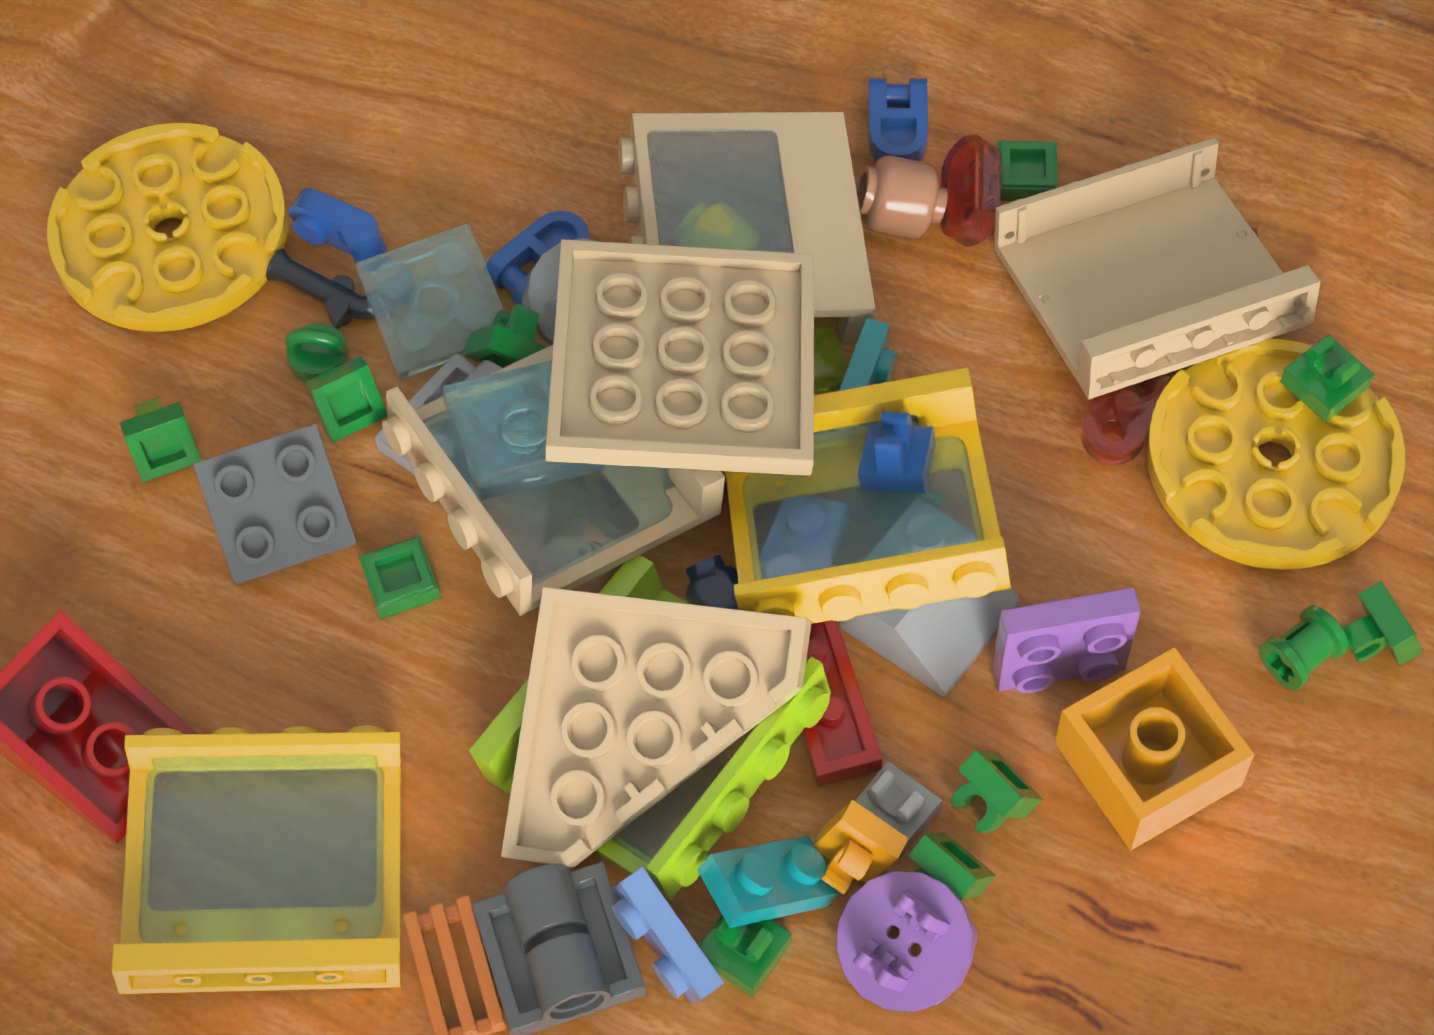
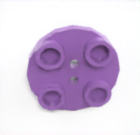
[836,871,978,1012]

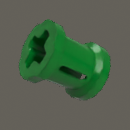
[1259,605,1349,691]

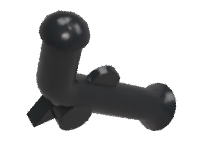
[266,249,418,330]

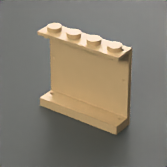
[994,138,1321,400]

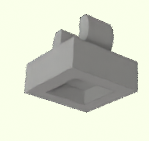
[855,761,942,859]

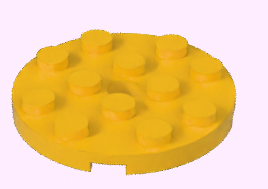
[47,123,289,332]
[1146,338,1405,570]

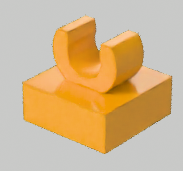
[812,800,908,894]

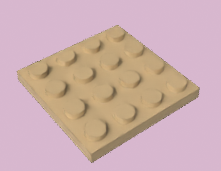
[546,239,814,476]

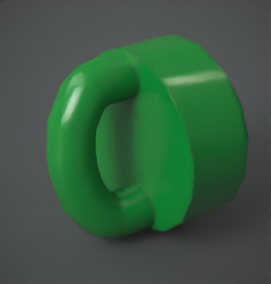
[285,323,349,383]

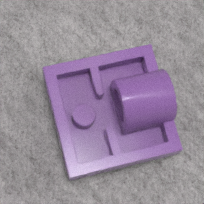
[992,587,1141,693]

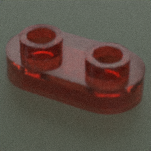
[940,134,1001,247]
[1081,372,1170,465]

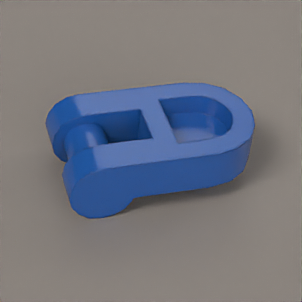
[868,78,928,162]
[288,188,390,274]
[483,211,590,306]

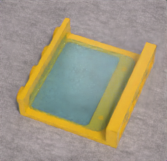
[725,367,1011,624]
[112,725,401,994]

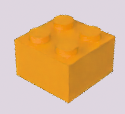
[1055,647,1255,851]

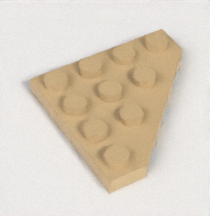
[501,587,812,868]

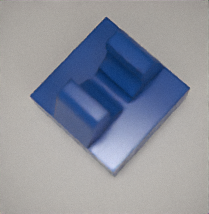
[858,411,935,493]

